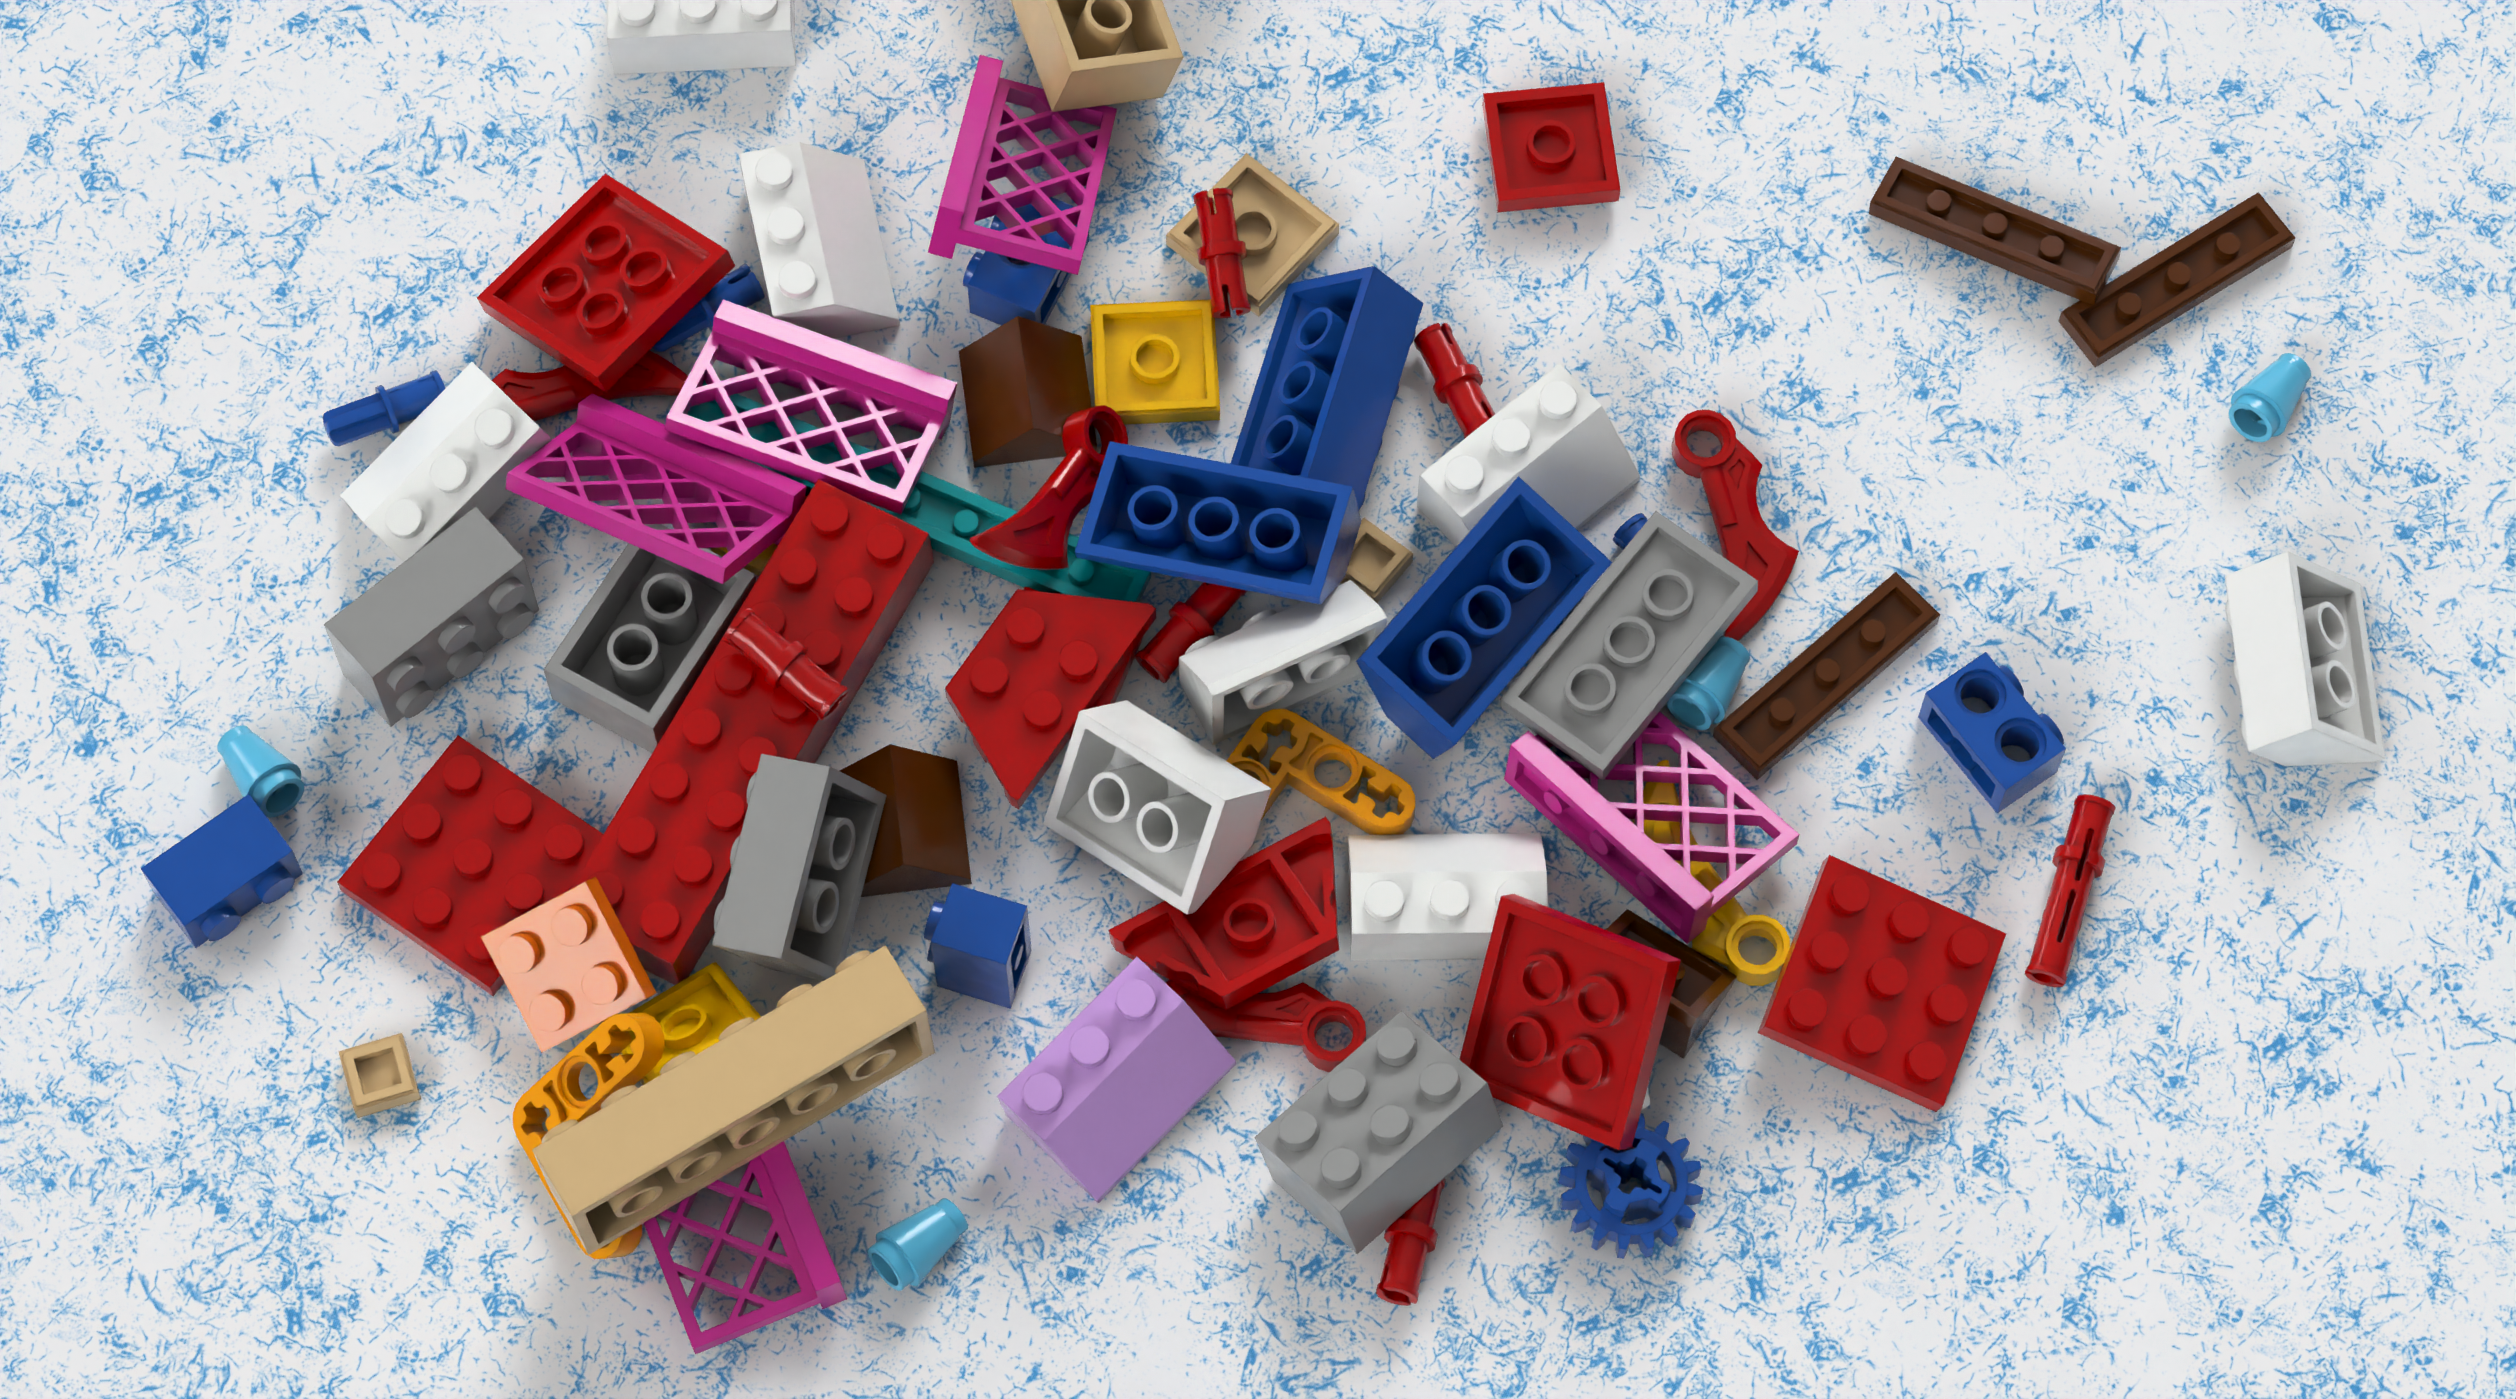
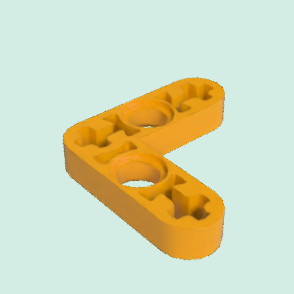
[1226,709,1415,835]
[513,1013,665,1259]

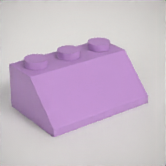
[997,957,1236,1203]

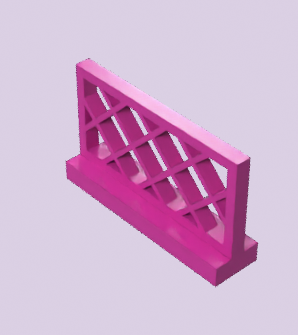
[928,55,1117,275]
[665,299,957,514]
[505,394,807,584]
[1504,711,1800,944]
[644,1141,847,1354]

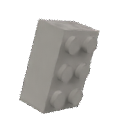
[324,506,539,727]
[543,524,756,753]
[712,754,887,980]
[1255,1011,1503,1254]

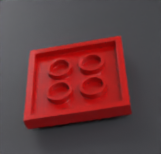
[477,173,735,392]
[337,735,603,996]
[1758,855,2006,1112]
[1459,894,1681,1150]

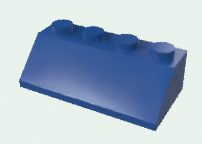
[1230,266,1423,510]
[1075,441,1361,604]
[1356,476,1612,759]

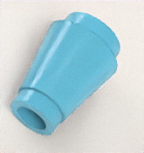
[2228,353,2311,442]
[1667,637,1750,731]
[217,725,305,818]
[867,1198,968,1291]

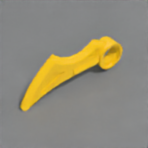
[1632,760,1790,986]

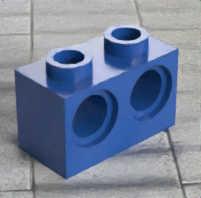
[1918,652,2066,813]

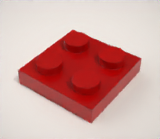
[1482,82,1620,213]

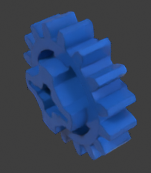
[1558,1113,1703,1259]

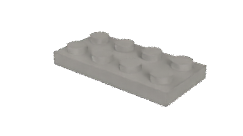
[1500,511,1758,780]

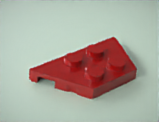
[945,589,1157,809]
[1108,816,1339,1010]

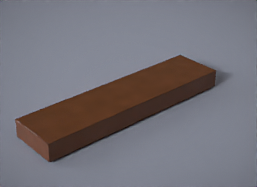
[1869,156,2121,306]
[2058,192,2296,367]
[1713,572,1940,780]

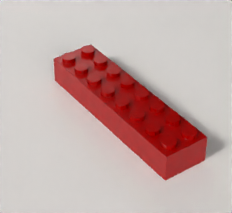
[571,479,934,985]

